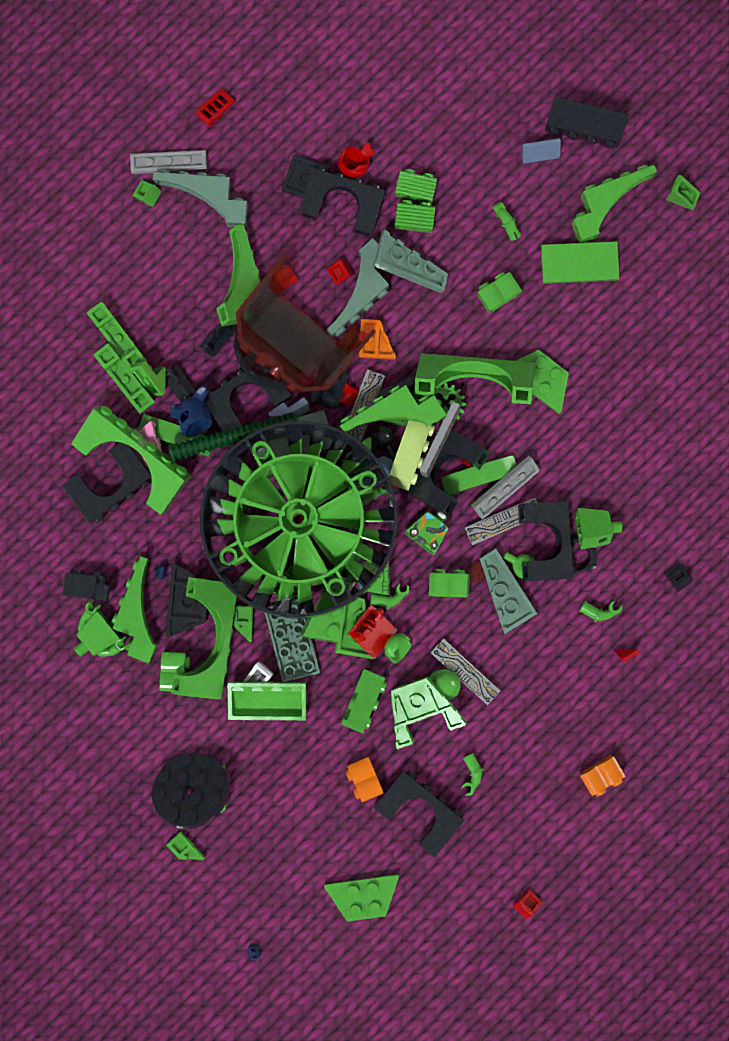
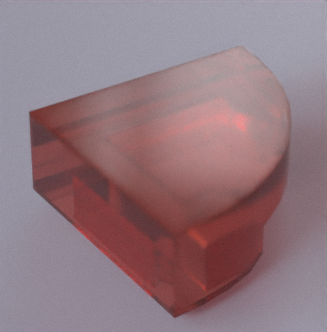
[467,562,484,583]

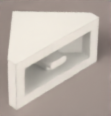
[243,661,274,682]

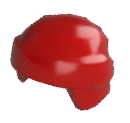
[338,143,376,178]

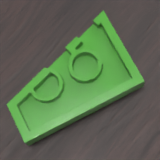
[335,598,373,659]

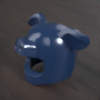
[170,385,212,437]

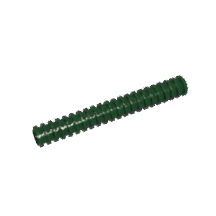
[168,412,298,461]

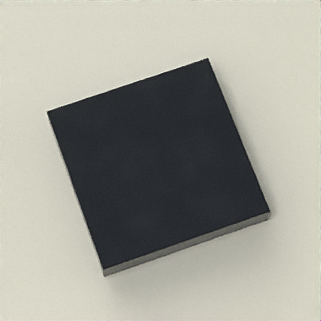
[282,155,330,199]

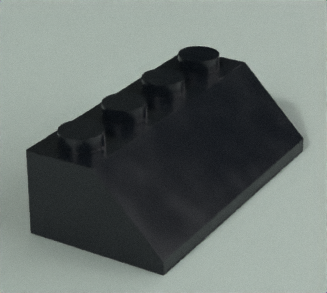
[545,97,629,149]

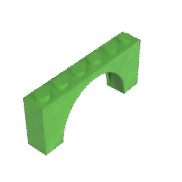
[415,353,536,404]
[71,405,191,515]
[171,577,237,700]

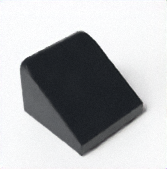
[664,563,692,592]

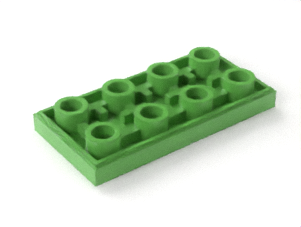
[541,242,619,284]

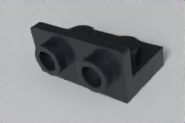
[309,366,349,410]

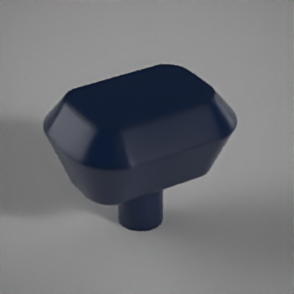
[154,565,168,580]
[248,944,261,960]

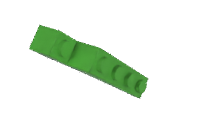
[571,165,657,243]
[216,224,264,326]
[338,385,446,432]
[112,556,158,663]

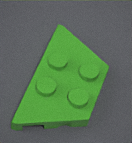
[516,350,569,414]
[324,874,399,922]

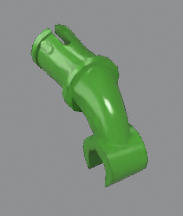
[491,202,521,241]
[370,584,409,610]
[579,601,622,622]
[462,753,484,796]

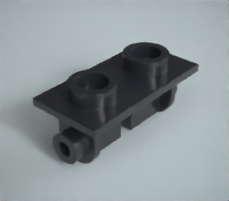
[200,322,238,358]
[166,365,196,402]

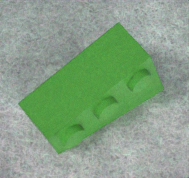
[298,583,349,643]
[341,669,387,734]

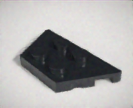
[165,563,207,637]

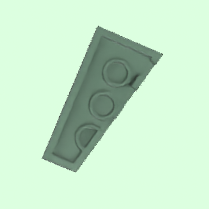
[373,230,448,293]
[479,549,537,634]

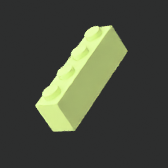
[389,421,435,491]

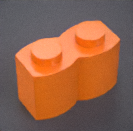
[579,755,626,797]
[345,756,384,802]

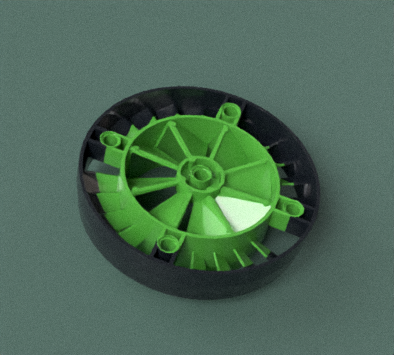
[200,421,398,619]

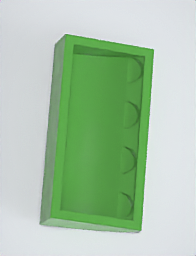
[228,682,306,720]

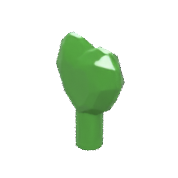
[503,552,535,579]

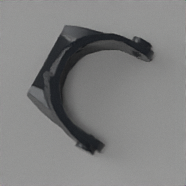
[571,538,597,575]

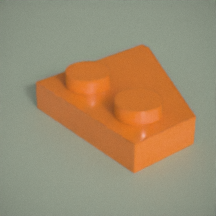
[359,319,396,360]

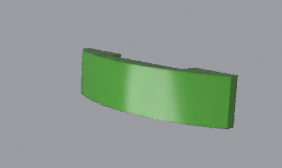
[87,301,148,374]
[94,344,155,414]
[138,414,212,457]
[441,455,517,495]

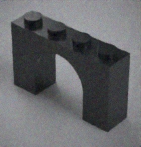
[298,167,385,238]
[204,369,292,432]
[406,429,490,518]
[62,442,152,524]
[518,501,575,582]
[374,770,464,858]

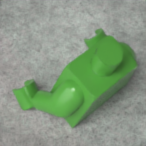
[74,599,130,657]

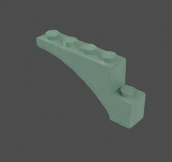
[153,170,248,228]
[327,238,389,338]

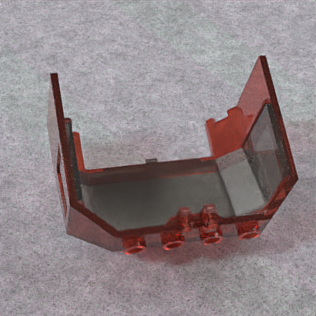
[235,254,376,393]

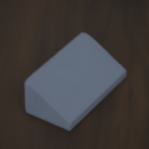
[521,139,561,163]

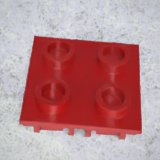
[347,605,397,659]

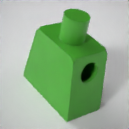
[575,508,622,549]

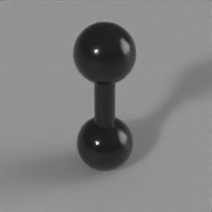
[371,426,397,463]

